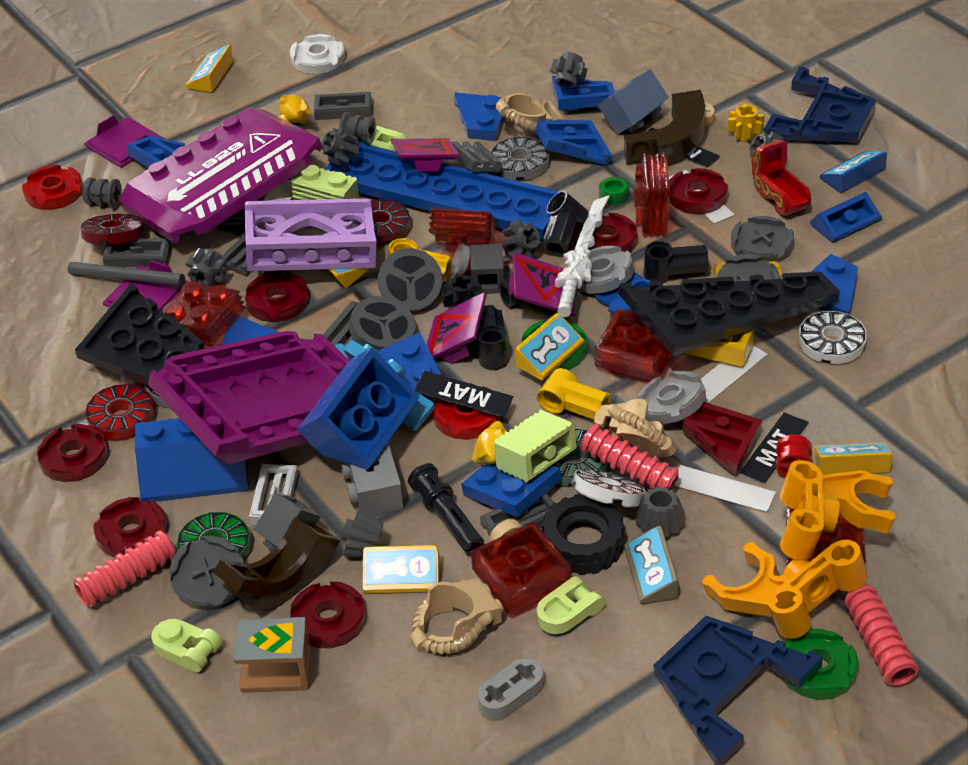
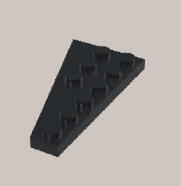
[618,271,840,356]
[74,283,206,387]

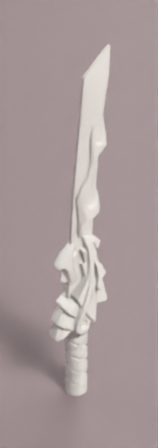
[555,195,610,317]

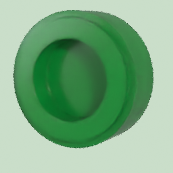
[599,177,629,205]

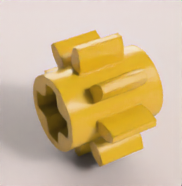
[727,104,764,142]

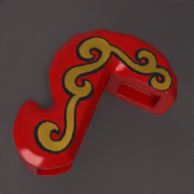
[752,140,812,216]

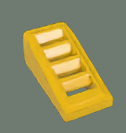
[683,329,754,367]

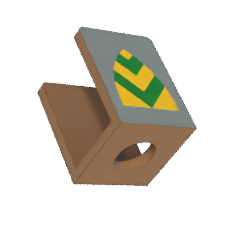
[233,617,311,693]

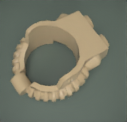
[496,93,564,140]
[594,398,676,458]
[410,578,503,655]

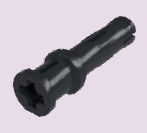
[408,463,485,556]

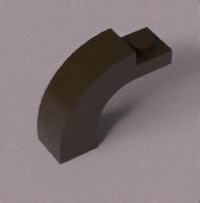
[624,89,705,169]
[213,517,341,610]

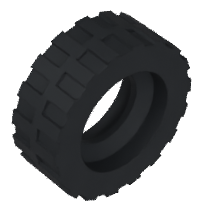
[542,494,624,575]

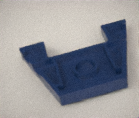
[764,66,876,142]
[653,616,822,765]

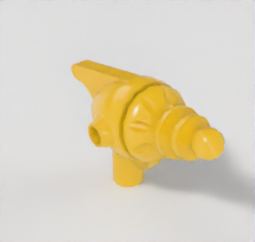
[278,94,311,125]
[472,421,507,466]

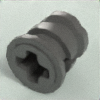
[339,112,377,144]
[83,177,122,209]

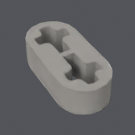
[477,658,544,721]

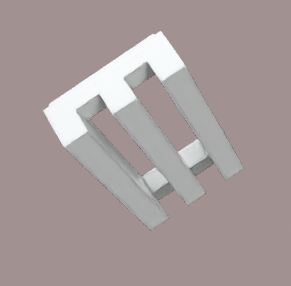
[249,464,298,525]

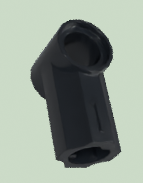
[542,191,588,257]
[643,241,709,283]
[476,305,509,370]

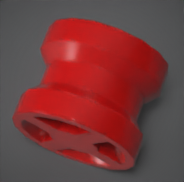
[776,434,812,478]

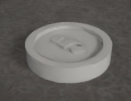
[452,244,470,276]

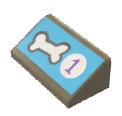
[624,526,678,604]

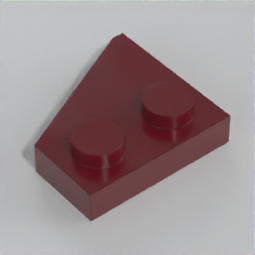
[683,402,762,474]

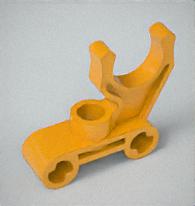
[779,460,896,561]
[702,540,868,639]

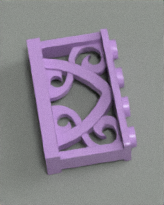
[245,198,376,271]

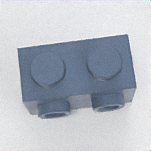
[597,69,669,134]

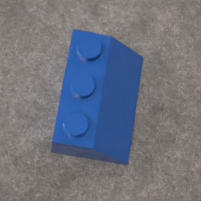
[297,348,420,469]
[135,418,248,502]

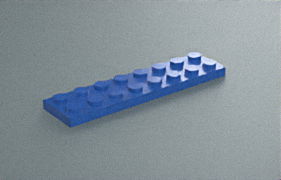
[324,143,560,239]

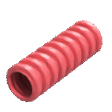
[581,424,679,490]
[74,531,176,608]
[844,585,919,686]

